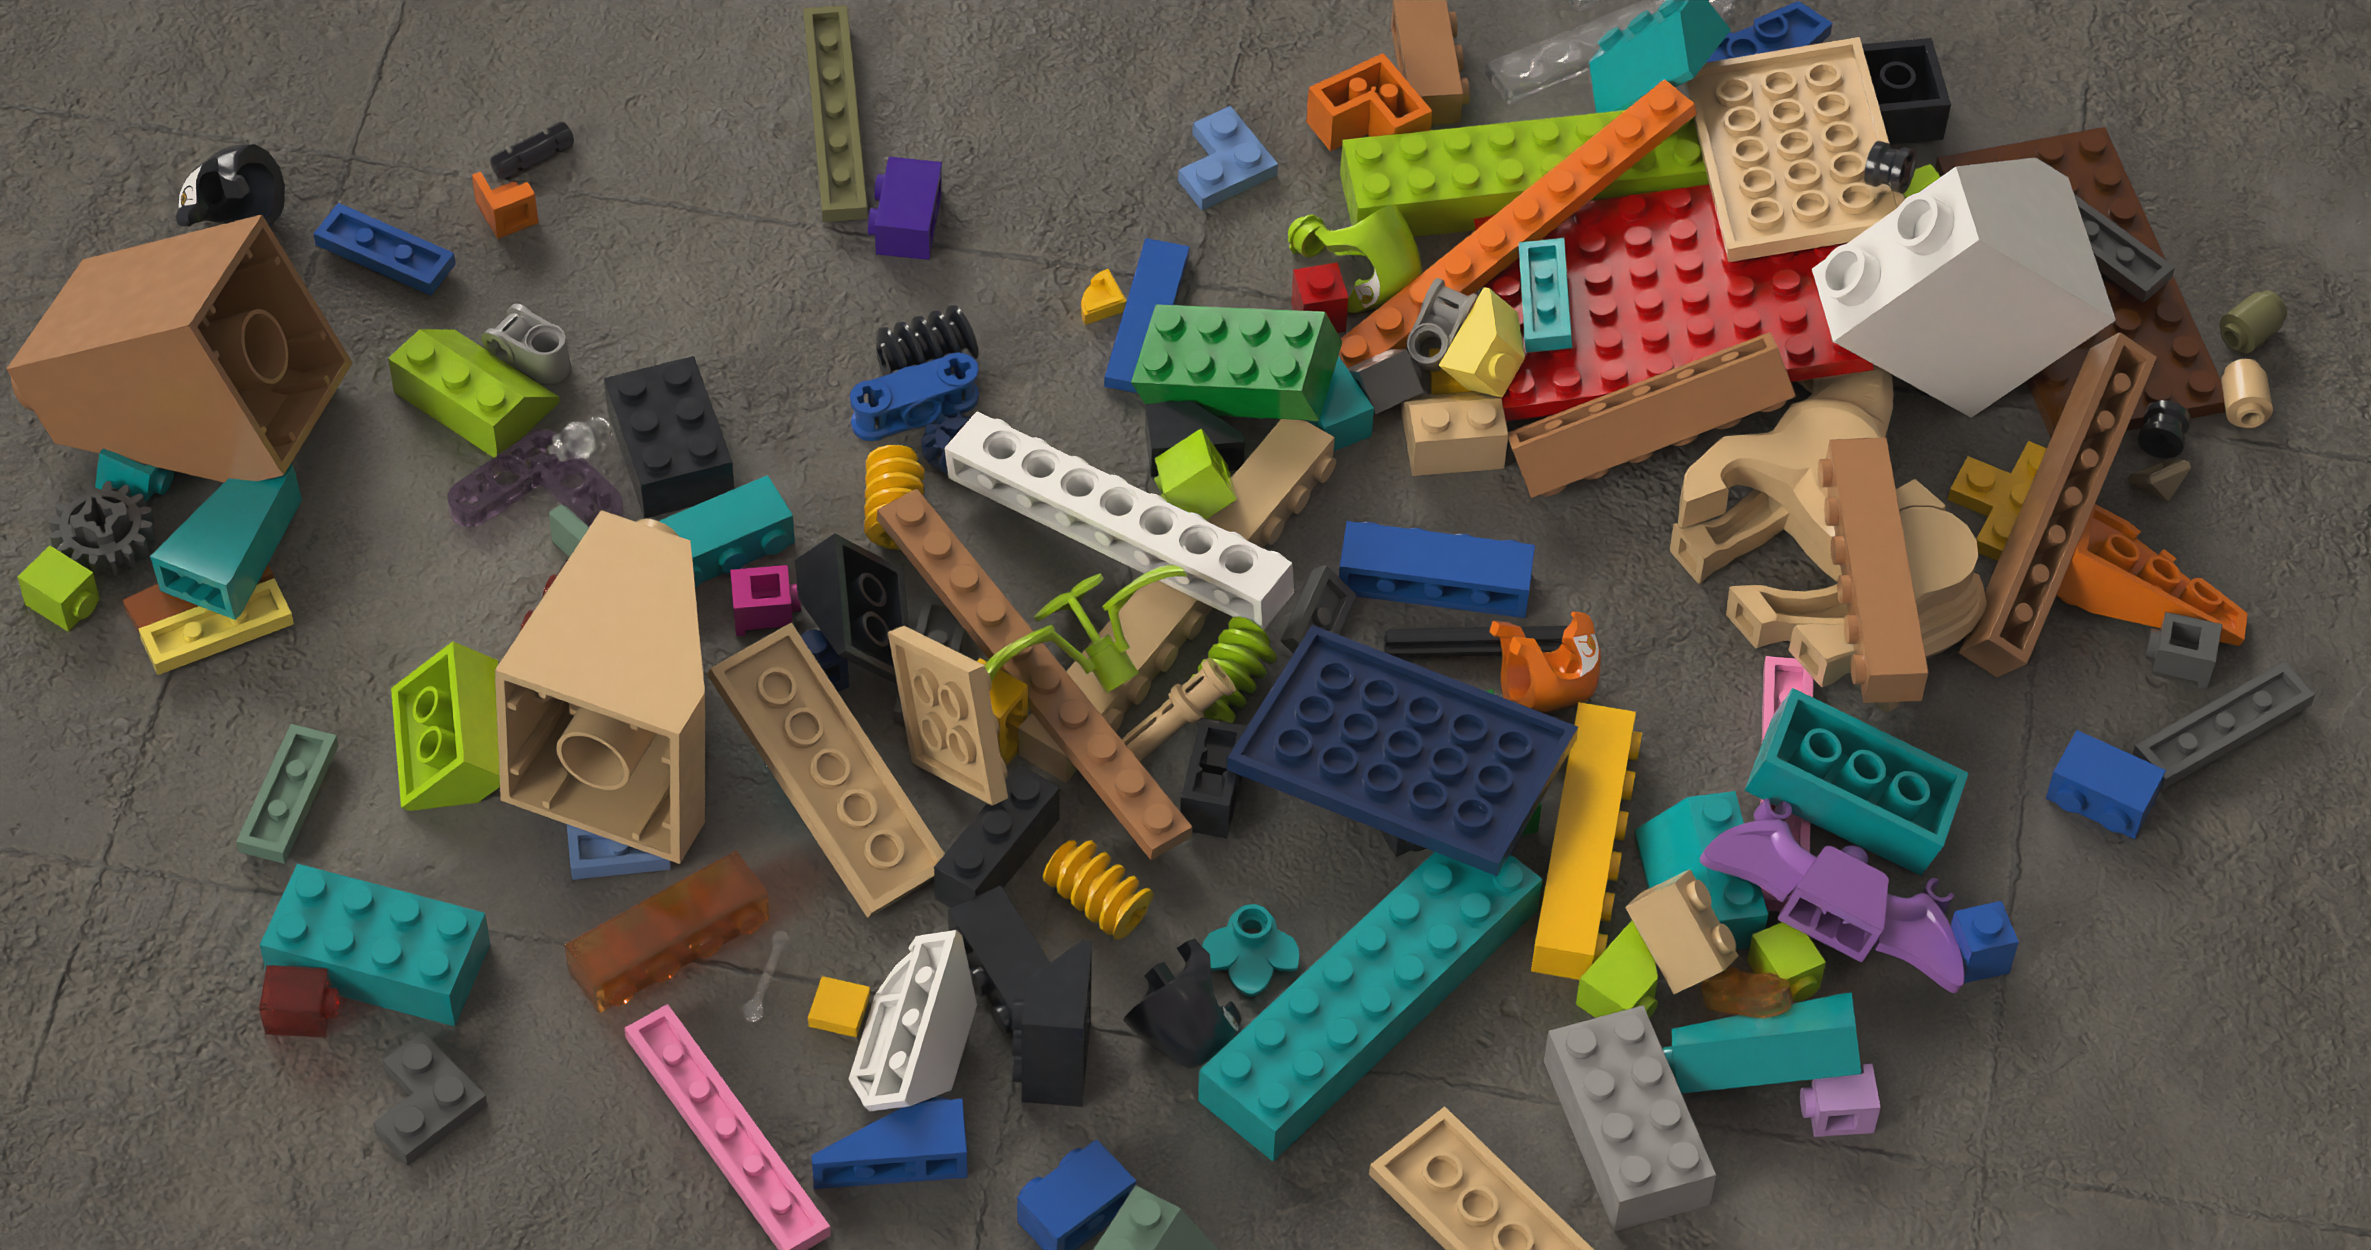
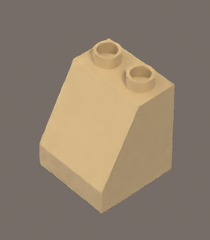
[495,510,705,864]

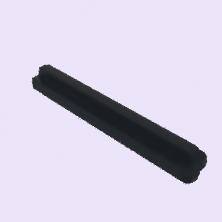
[1384,626,1568,657]

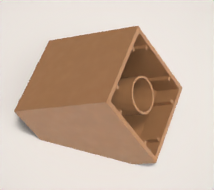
[6,215,353,482]

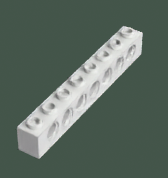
[944,411,1294,630]

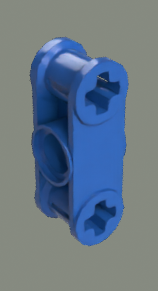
[850,352,979,441]

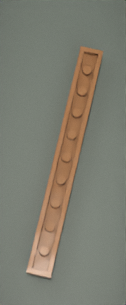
[877,489,1192,860]

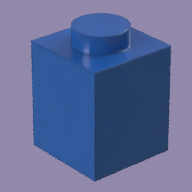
[1951,901,2019,983]

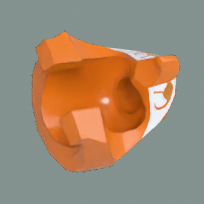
[1489,611,1601,714]

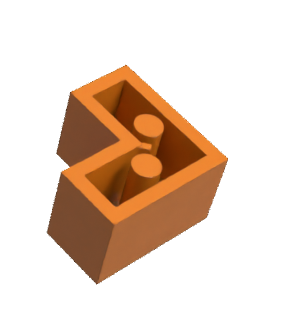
[1306,53,1432,152]

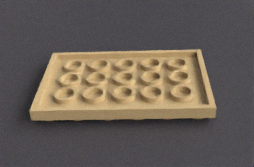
[1685,37,1905,262]

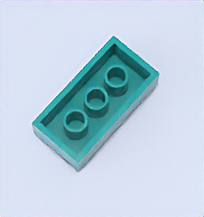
[1744,688,1969,876]
[259,863,491,1027]

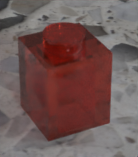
[259,965,339,1038]

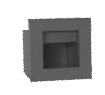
[2145,612,2222,689]

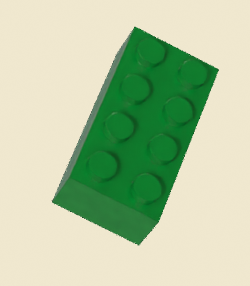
[1131,304,1343,421]

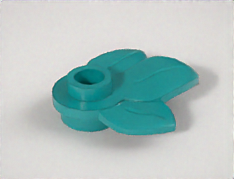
[1202,904,1299,997]

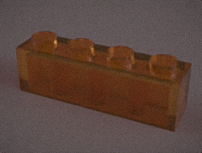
[564,850,770,1013]

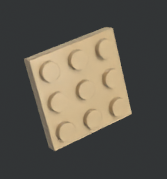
[888,626,1008,805]

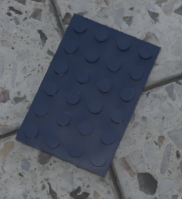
[1227,625,1578,876]

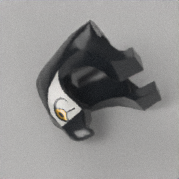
[175,144,285,227]
[1123,938,1242,1069]

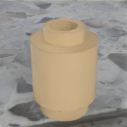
[2221,359,2273,428]

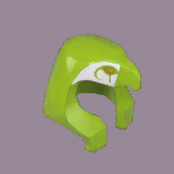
[1315,204,1422,314]

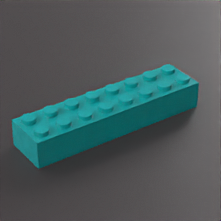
[1198,852,1542,1162]

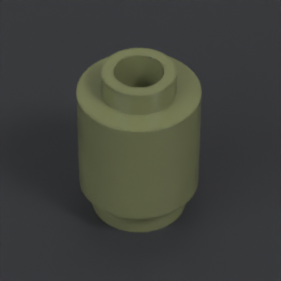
[2219,290,2287,354]

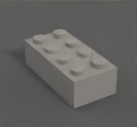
[1544,1005,1716,1232]

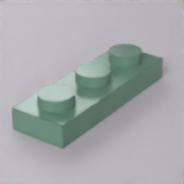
[236,724,339,864]

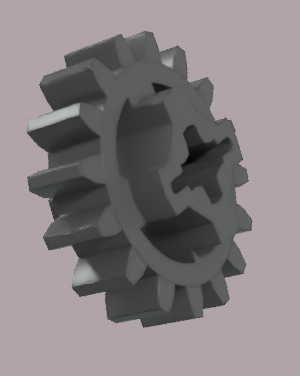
[49,481,155,577]

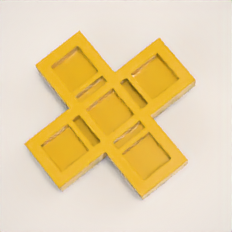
[1948,441,2047,561]

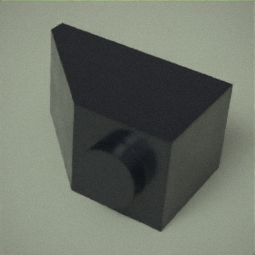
[1145,401,1245,477]

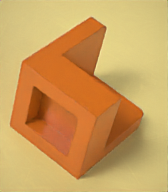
[472,172,539,239]

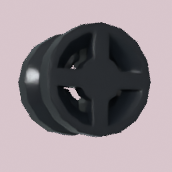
[1864,141,1917,194]
[2138,400,2191,459]

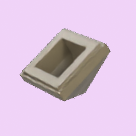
[2128,460,2191,502]

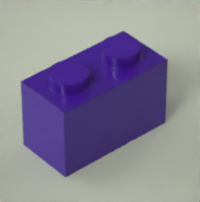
[868,156,943,260]

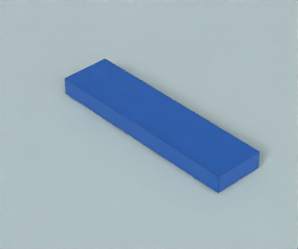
[1104,238,1190,393]

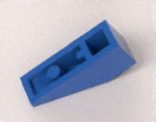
[811,1097,968,1189]

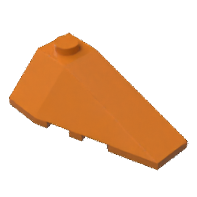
[2056,504,2248,646]

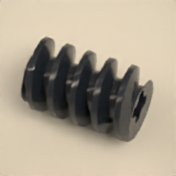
[876,305,979,376]

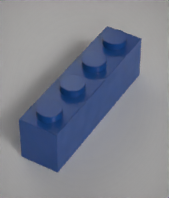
[1339,521,1535,618]

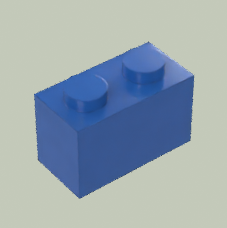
[2046,730,2166,839]
[1017,1139,1136,1250]

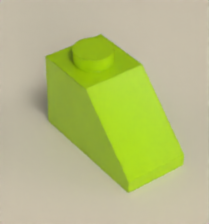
[1576,920,1658,1019]

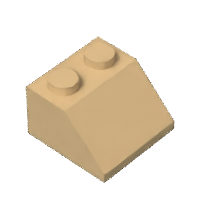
[1400,391,1508,476]

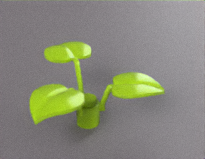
[985,564,1187,693]

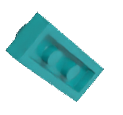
[1519,238,1573,353]

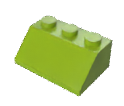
[388,329,560,460]
[391,641,500,811]

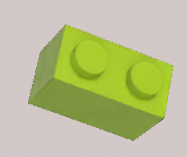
[1154,428,1237,520]

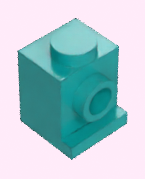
[95,448,174,502]

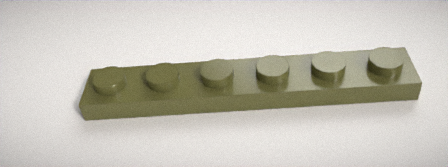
[803,5,868,222]

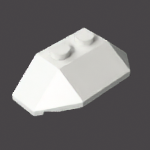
[849,930,977,1111]

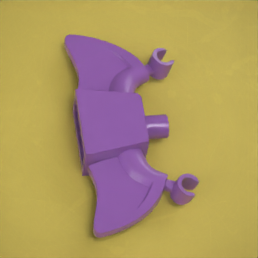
[1700,798,1964,993]

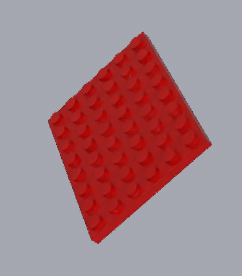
[1474,184,1874,421]

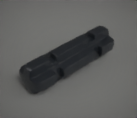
[490,122,574,180]

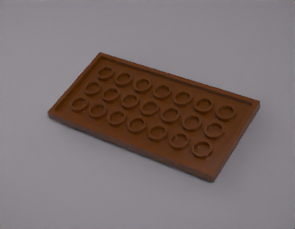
[1935,127,2226,438]

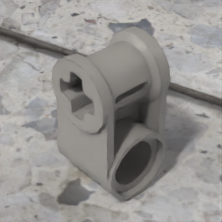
[1407,278,1478,372]
[481,304,571,384]

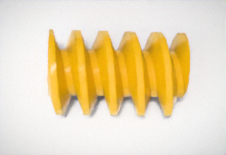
[864,445,924,550]
[1043,840,1154,940]

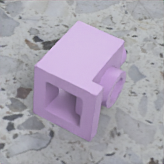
[1800,1064,1881,1137]

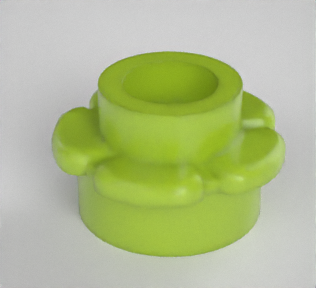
[1288,214,1325,258]

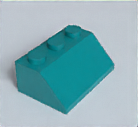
[1589,0,1731,113]
[1634,791,1768,950]

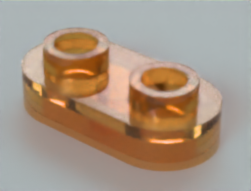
[1701,966,1793,1018]

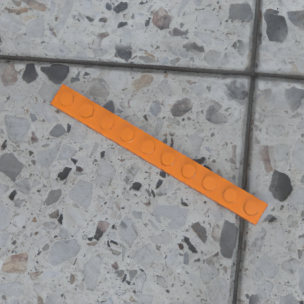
[1339,79,1697,369]

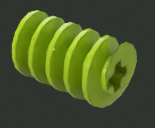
[1190,616,1277,723]

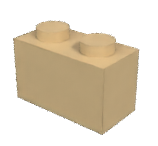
[1625,869,1738,994]

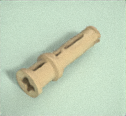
[1121,658,1236,762]

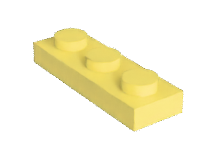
[139,578,294,675]

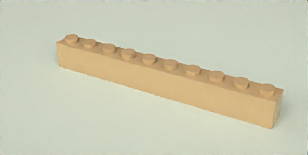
[1018,419,1336,783]

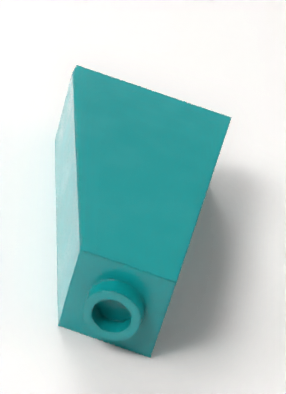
[150,464,302,620]
[1663,992,1861,1093]

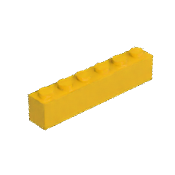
[1531,702,1642,980]

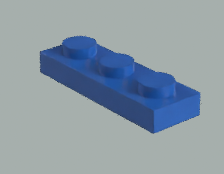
[313,203,456,296]

